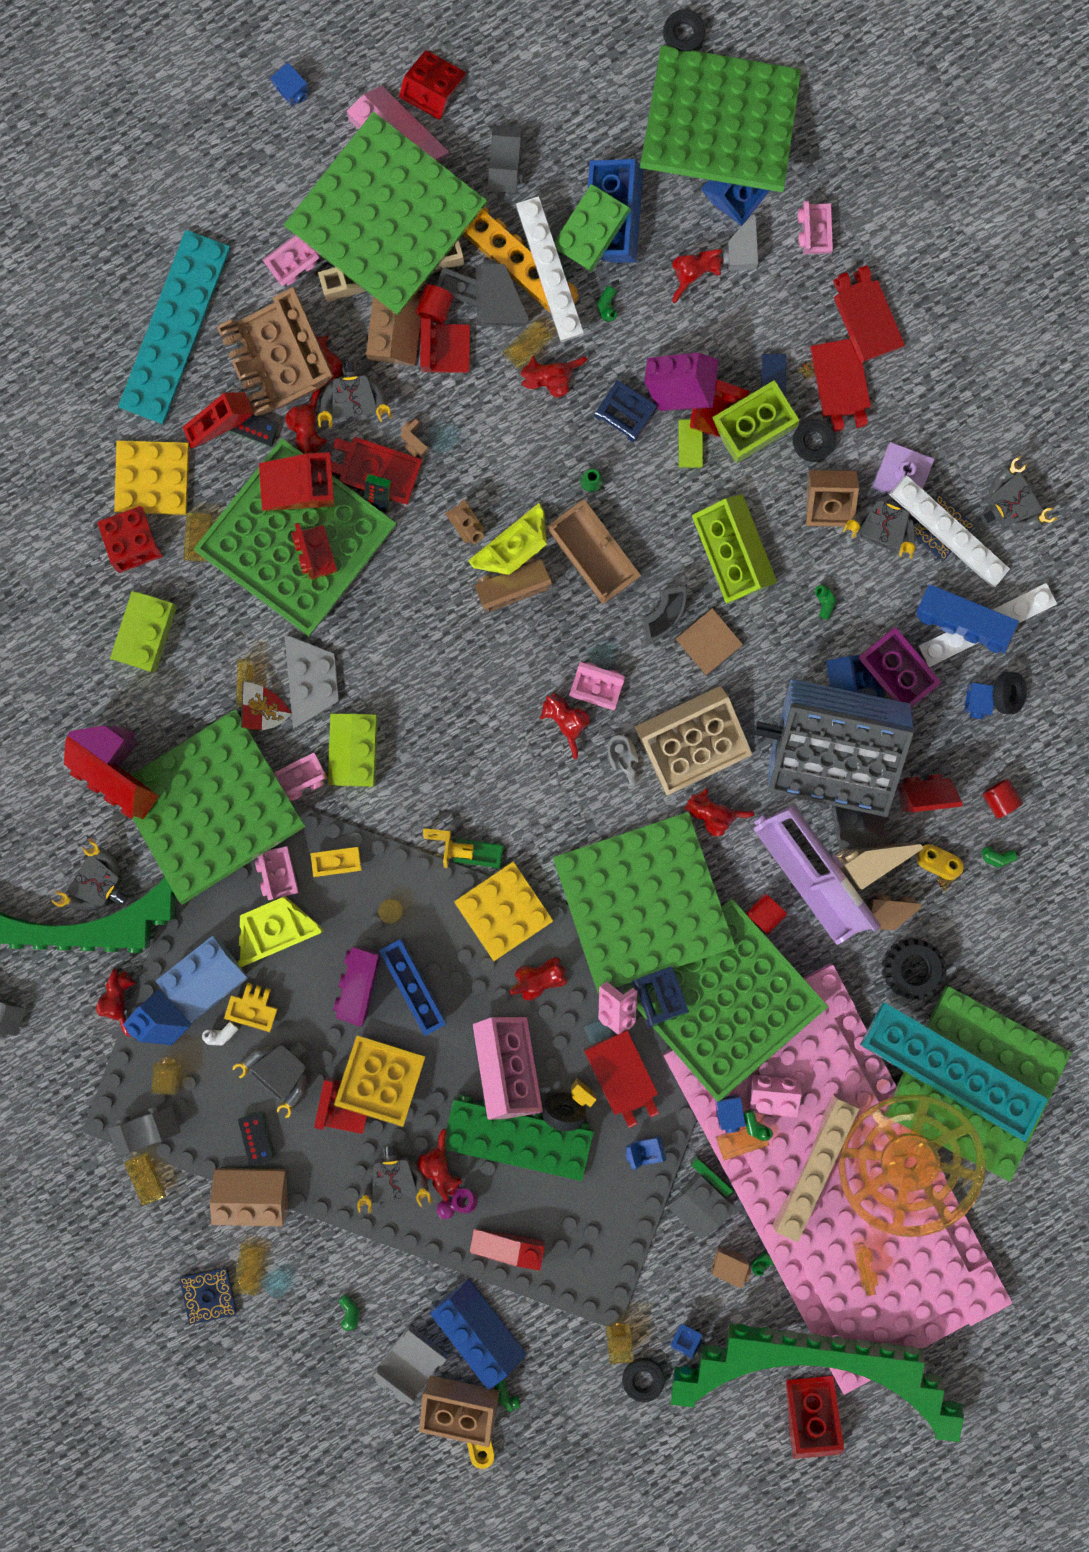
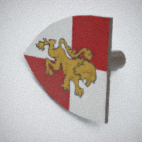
[240,681,292,730]

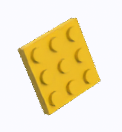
[114,441,189,515]
[454,861,553,961]
[334,1036,425,1127]

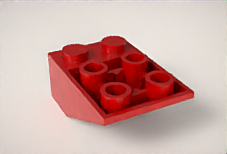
[259,452,334,511]

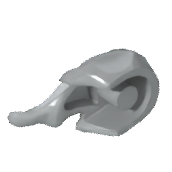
[607,735,638,787]

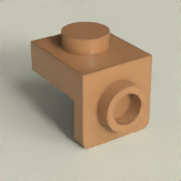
[400,418,429,458]

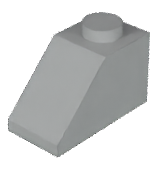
[722,216,758,271]

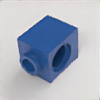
[270,62,309,106]
[964,683,994,719]
[714,1094,745,1133]
[670,1324,704,1360]

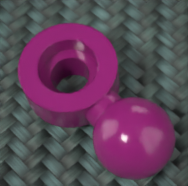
[436,1188,478,1219]

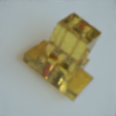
[797,362,814,379]
[937,878,954,891]

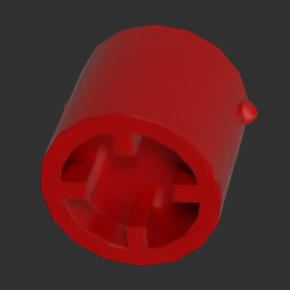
[415,284,454,324]
[981,778,1024,819]
[746,893,787,935]

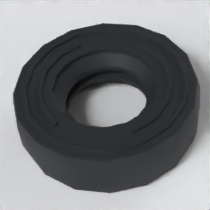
[663,9,706,52]
[792,419,836,462]
[993,672,1027,715]
[542,1094,586,1131]
[622,1358,665,1403]

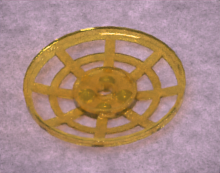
[838,1094,986,1237]

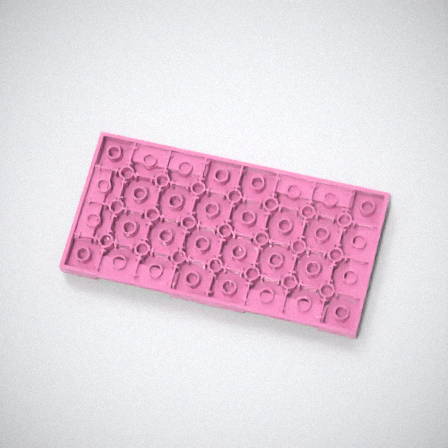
[662,963,1013,1395]

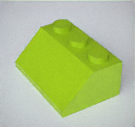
[713,380,800,464]
[110,591,177,674]
[328,714,378,787]

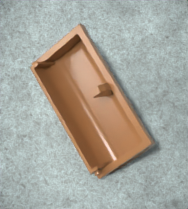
[546,499,641,604]

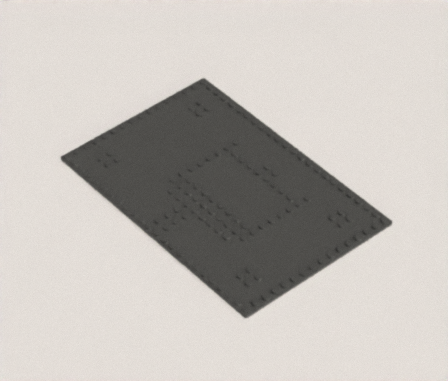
[83,803,697,1330]

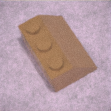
[366,293,422,366]
[475,558,552,614]
[210,1168,289,1226]
[419,1375,500,1447]

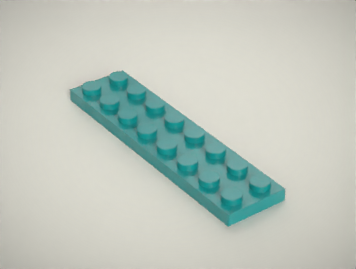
[118,230,231,425]
[860,1002,1048,1142]

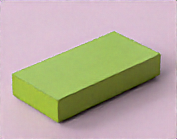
[678,419,703,468]

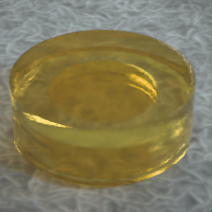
[378,899,403,924]

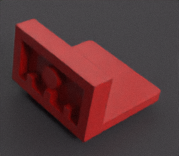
[399,50,466,120]
[420,318,470,373]
[690,380,750,438]
[97,506,163,573]
[291,523,337,580]
[314,1077,367,1134]

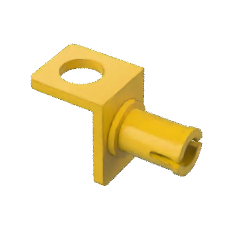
[423,829,474,868]

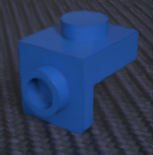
[626,1136,667,1170]

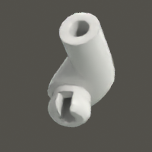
[202,1021,239,1045]

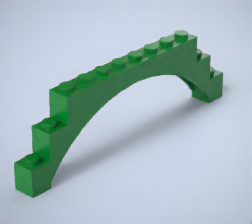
[0,877,176,953]
[671,1324,964,1442]

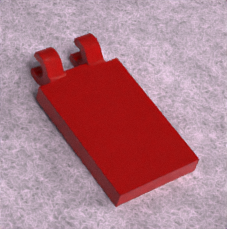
[833,265,905,363]
[810,339,871,432]
[331,436,422,505]
[584,1029,659,1128]

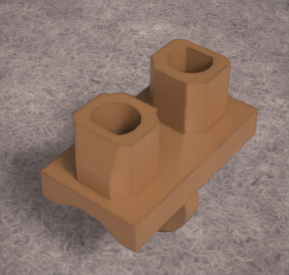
[445,499,485,545]

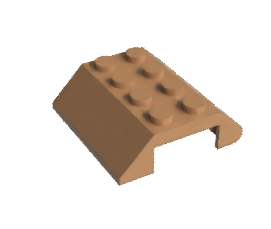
[217,287,333,416]

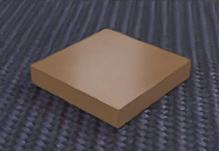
[675,608,743,675]

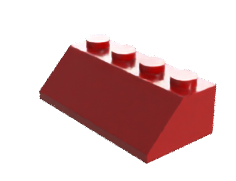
[64,736,159,819]

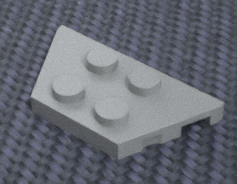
[285,636,339,728]

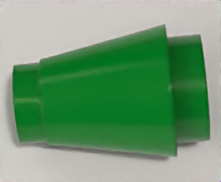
[580,469,604,492]

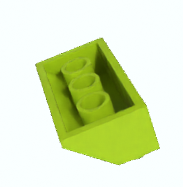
[692,494,778,604]

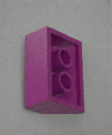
[644,353,719,411]
[858,627,941,707]
[68,725,138,765]
[333,945,381,1027]

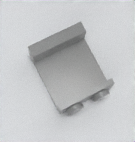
[373,1325,448,1405]

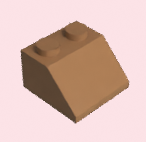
[806,470,859,527]

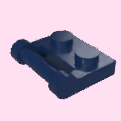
[593,380,657,442]
[632,966,689,1028]

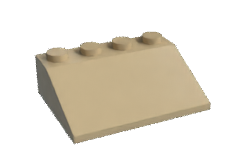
[635,686,753,796]
[835,842,923,890]

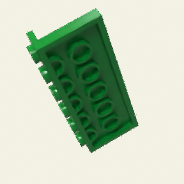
[445,1094,594,1181]

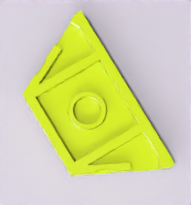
[468,503,547,575]
[238,896,324,967]

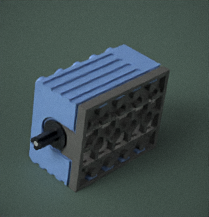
[754,679,914,817]

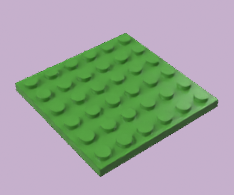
[640,45,801,192]
[284,111,487,316]
[194,438,396,637]
[132,709,306,905]
[553,812,735,994]
[623,899,828,1102]
[883,986,1072,1182]

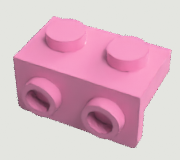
[797,201,833,254]
[262,235,320,286]
[569,662,625,710]
[274,753,328,801]
[255,846,299,900]
[598,981,637,1035]
[748,1075,802,1117]

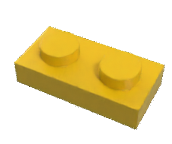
[310,847,362,877]
[571,1078,596,1107]

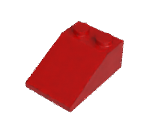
[898,774,963,812]
[786,1376,844,1459]

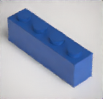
[916,584,1019,653]
[379,938,447,1036]

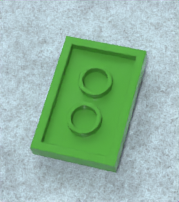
[554,184,631,272]

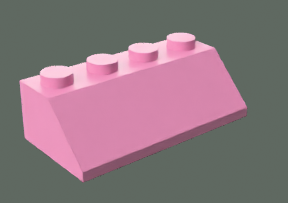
[347,86,449,163]
[473,1017,543,1120]

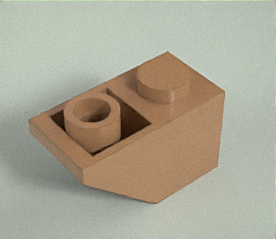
[869,895,921,930]
[711,1247,751,1288]

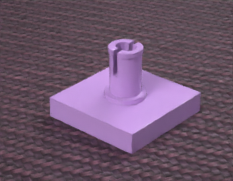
[872,442,934,494]

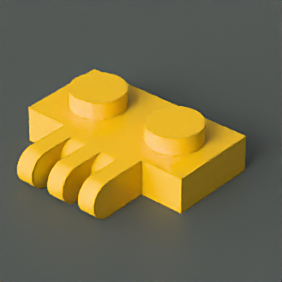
[224,983,278,1032]

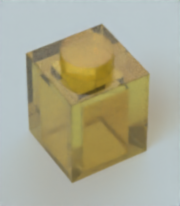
[151,1058,181,1095]
[606,1323,634,1364]

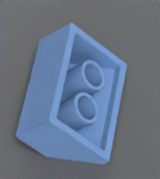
[156,936,248,1023]

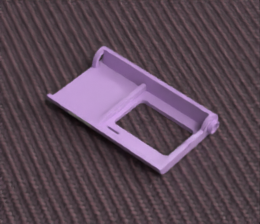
[752,805,881,945]

